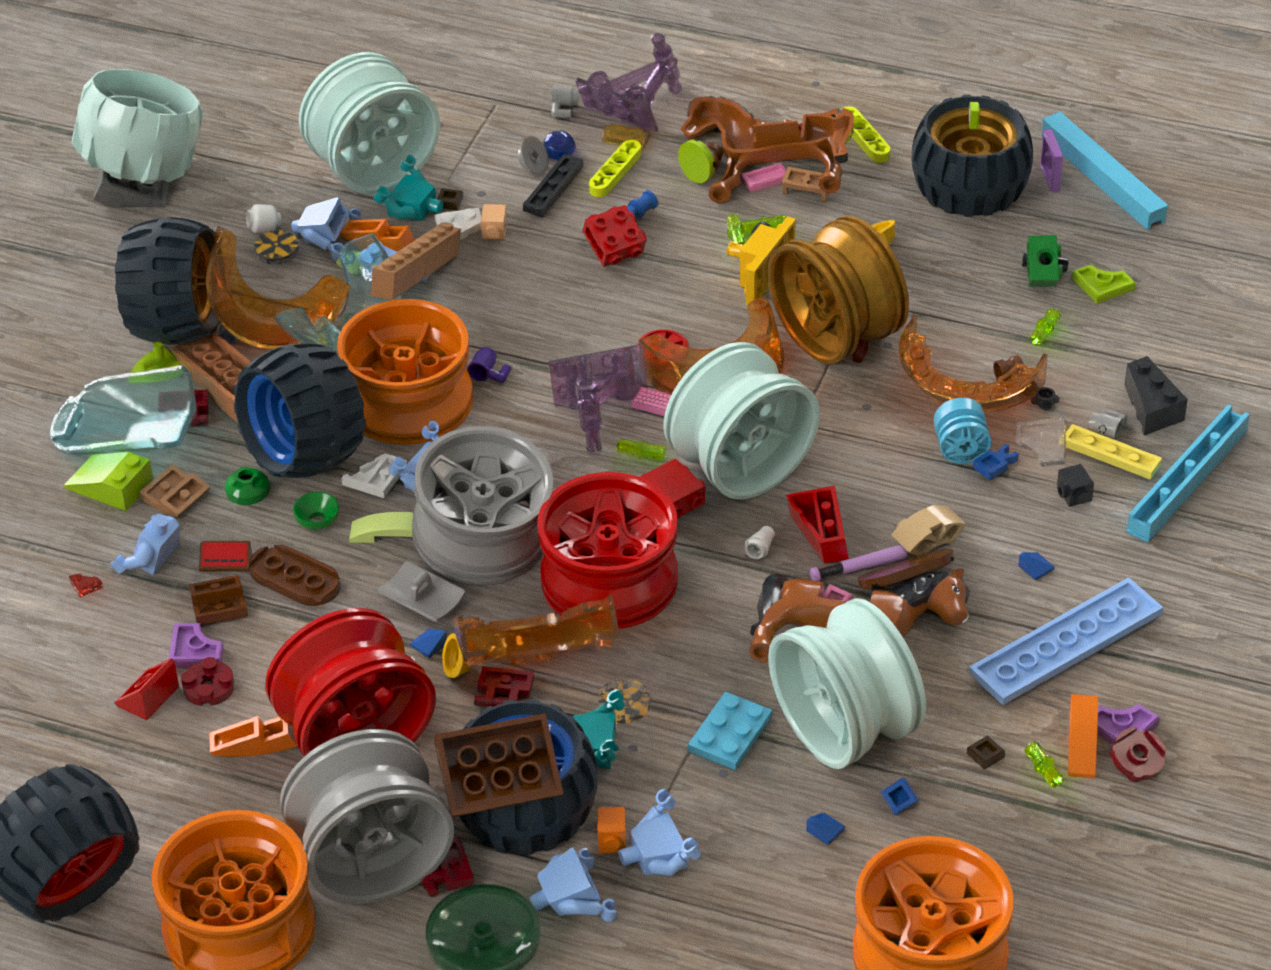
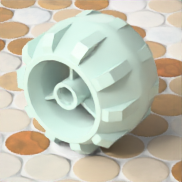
[72,69,203,184]

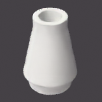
[745,526,775,559]

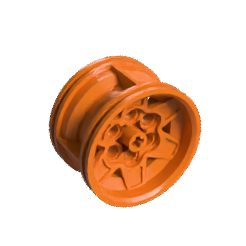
[151,810,316,970]

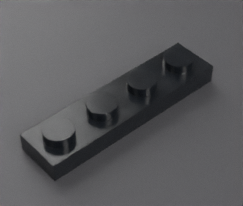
[523,154,584,217]

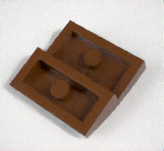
[189,575,248,625]

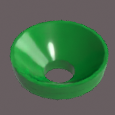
[225,467,270,505]
[293,492,339,530]

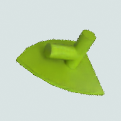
[129,342,186,384]

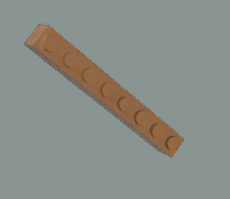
[370,222,461,300]

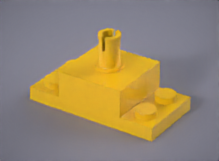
[726,216,796,307]

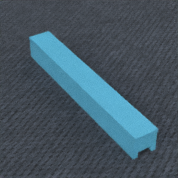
[1042,112,1168,230]
[1126,404,1250,542]

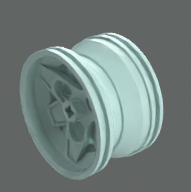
[299,52,440,194]
[663,342,820,500]
[768,599,926,769]

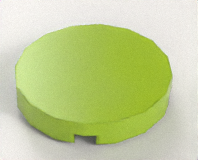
[678,139,715,183]

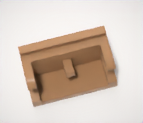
[782,166,831,202]

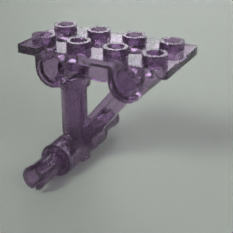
[575,33,682,132]
[549,344,648,452]

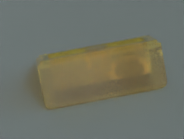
[602,123,651,149]

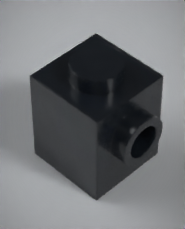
[1057,464,1094,507]

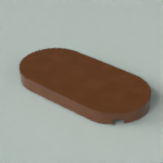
[249,545,341,606]
[857,549,955,589]

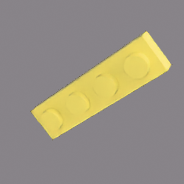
[1061,424,1162,480]

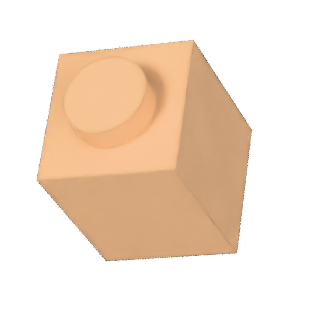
[481,204,507,239]

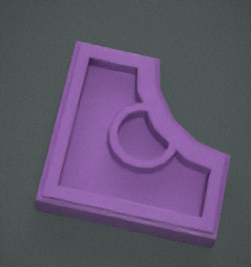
[169,623,224,667]
[1097,704,1160,744]

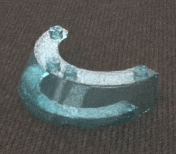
[274,233,402,356]

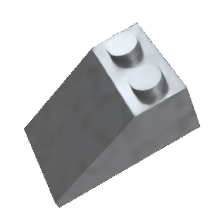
[93,169,169,208]

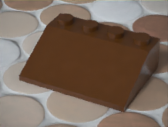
[434,713,563,817]

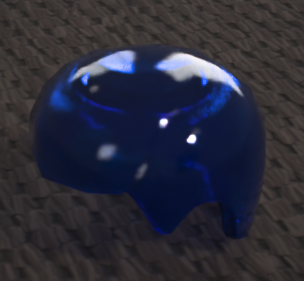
[543,130,576,161]

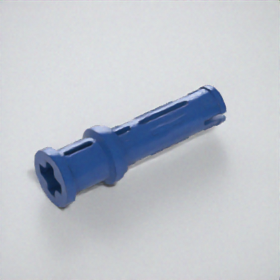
[627,190,659,219]

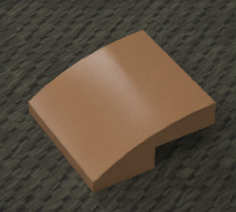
[139,464,211,518]

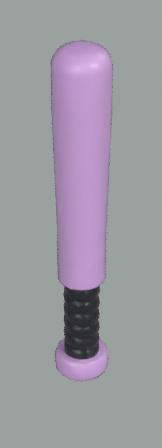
[810,545,908,581]

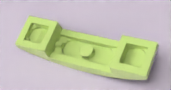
[349,512,413,543]

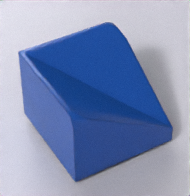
[881,777,920,815]

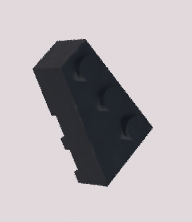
[1124,356,1188,436]

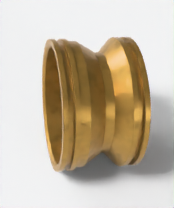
[767,215,909,364]

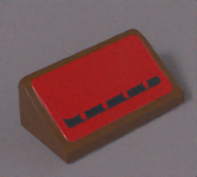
[199,540,252,572]

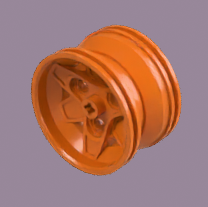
[337,299,473,445]
[853,836,1014,970]

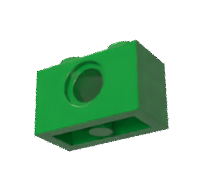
[1026,235,1062,287]

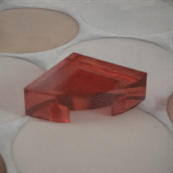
[853,339,869,363]
[69,574,103,598]

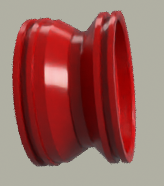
[537,472,678,630]
[265,608,436,757]

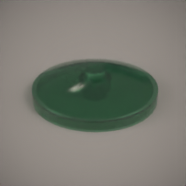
[426,884,540,970]

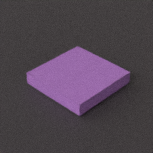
[1040,129,1063,192]

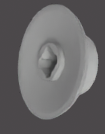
[518,136,549,174]

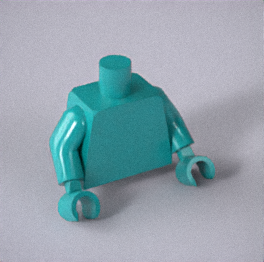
[374,155,443,221]
[573,690,625,769]

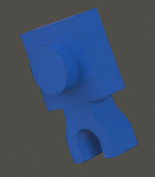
[973,444,1019,481]

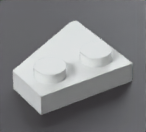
[435,208,481,240]
[342,453,407,498]

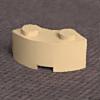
[891,505,967,556]

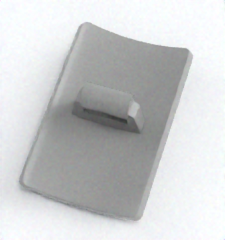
[377,561,466,622]

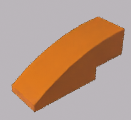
[340,219,415,252]
[1068,694,1098,778]
[209,716,297,757]

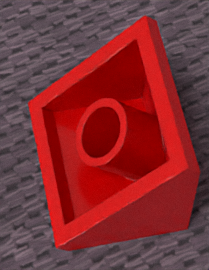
[114,658,179,721]

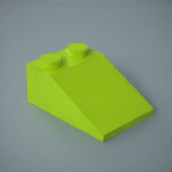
[64,452,153,511]

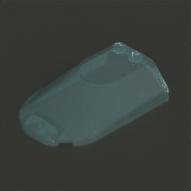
[50,366,197,456]

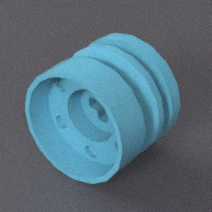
[934,398,991,464]

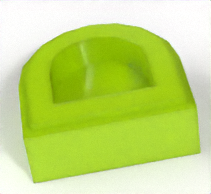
[969,102,980,129]

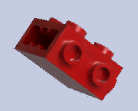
[582,205,647,267]
[640,458,706,519]

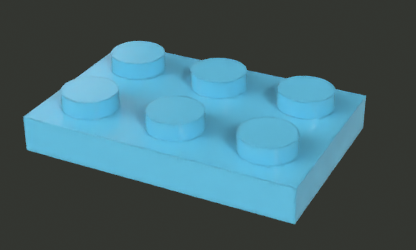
[688,691,772,771]

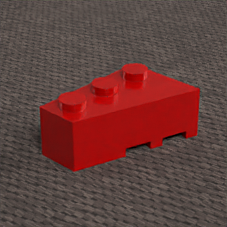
[786,485,849,564]

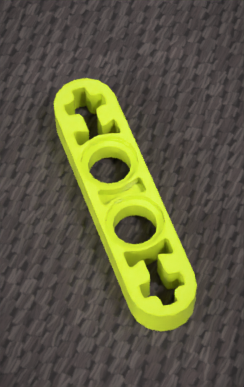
[844,107,890,163]
[589,140,641,197]

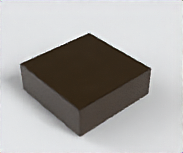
[437,188,463,211]
[967,735,1005,770]

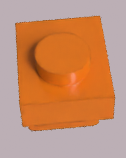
[597,807,626,854]

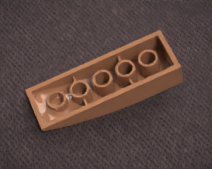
[171,333,251,423]

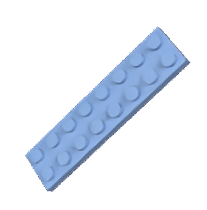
[969,577,1163,705]

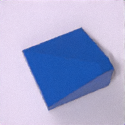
[1018,552,1055,580]
[410,629,447,658]
[806,812,845,845]

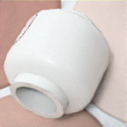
[246,204,281,234]

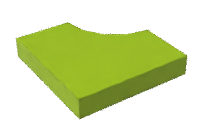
[1071,264,1136,304]

